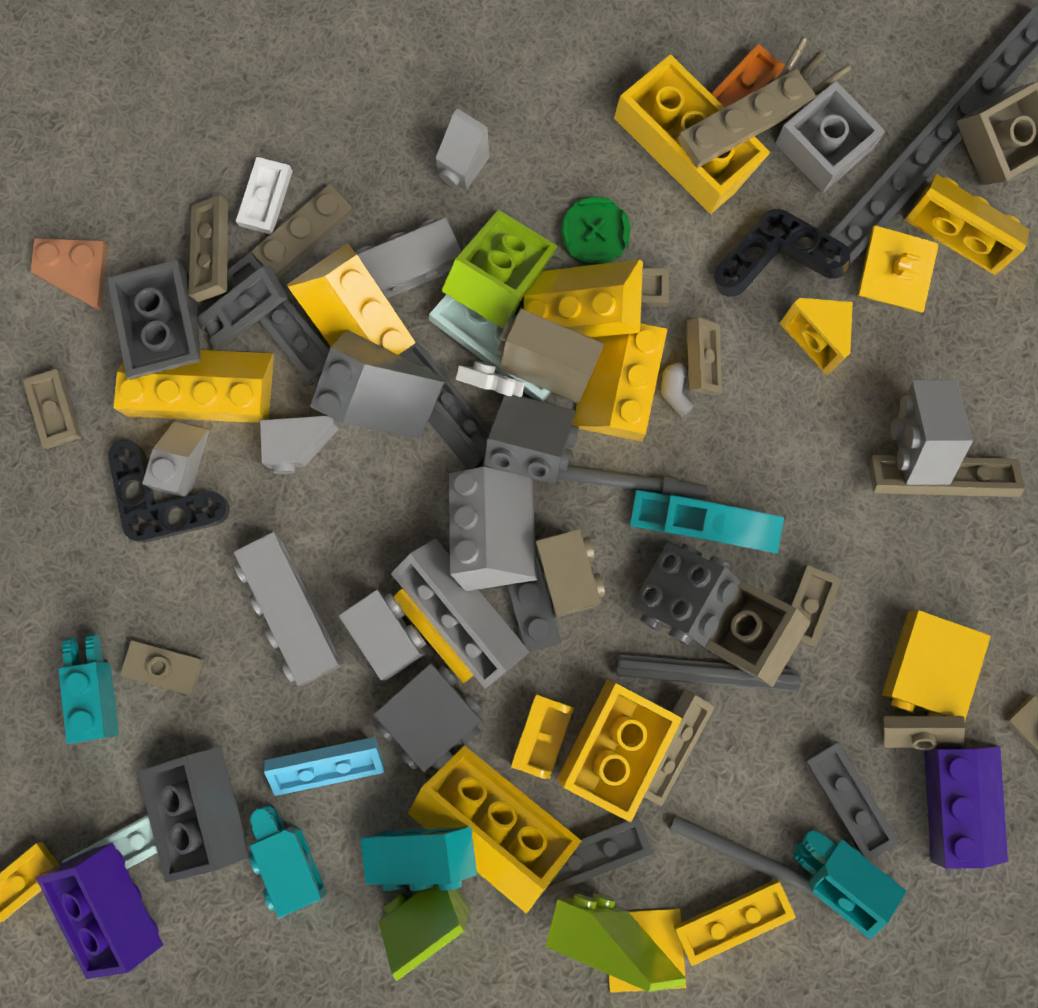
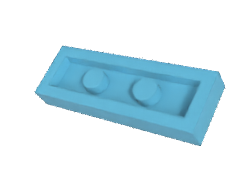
[264,737,384,796]

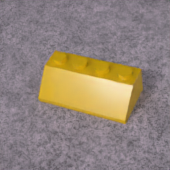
[614,54,770,215]
[113,350,274,423]
[408,746,582,914]

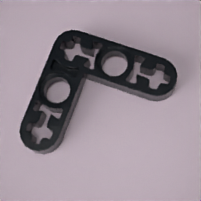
[714,209,851,297]
[108,440,230,543]

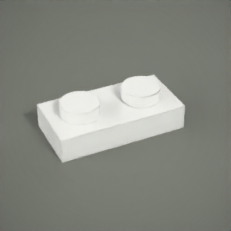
[236,157,293,234]

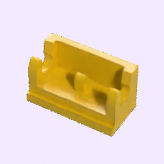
[511,694,574,779]

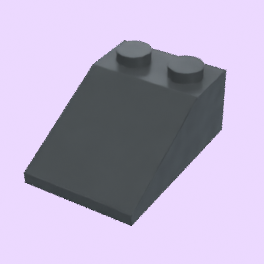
[107,260,201,380]
[310,330,446,439]

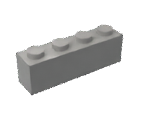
[355,218,461,299]
[234,532,343,686]
[391,539,530,689]

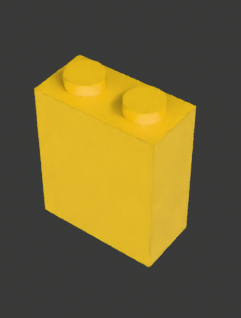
[882,610,991,722]

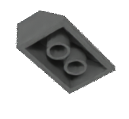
[138,746,249,883]

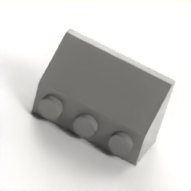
[449,467,537,591]

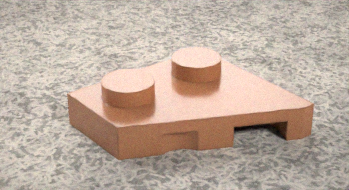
[31,238,108,310]

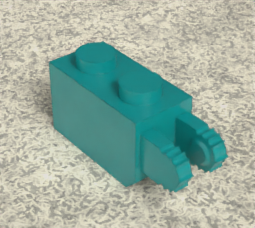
[58,633,119,744]
[249,805,327,919]
[793,830,907,940]

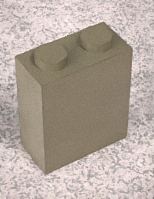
[497,309,604,403]

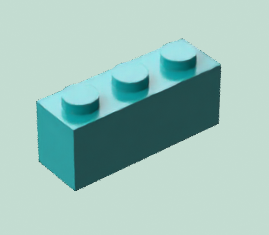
[360,827,477,891]

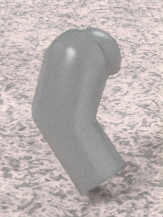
[661,363,695,418]

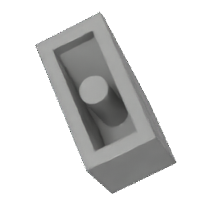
[436,108,490,190]
[260,416,339,474]
[142,421,209,497]

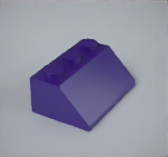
[924,746,1008,869]
[35,843,163,979]

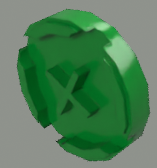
[560,196,631,266]

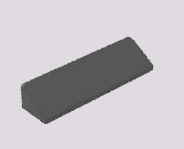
[399,339,491,470]

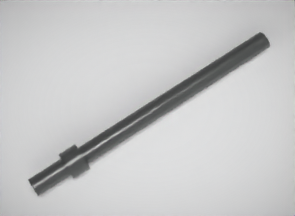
[490,466,707,499]
[669,815,820,899]

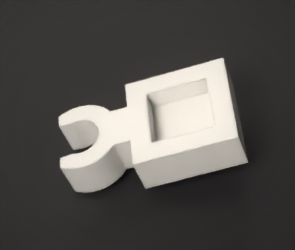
[456,361,525,397]

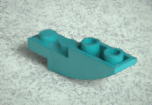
[630,490,784,554]

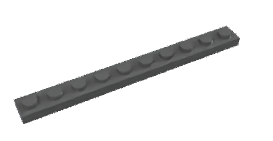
[820,3,1038,265]

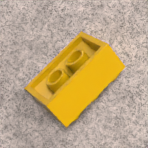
[904,174,1030,275]
[287,243,416,355]
[523,259,643,337]
[573,323,667,442]
[556,680,682,822]

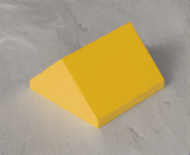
[779,298,853,375]

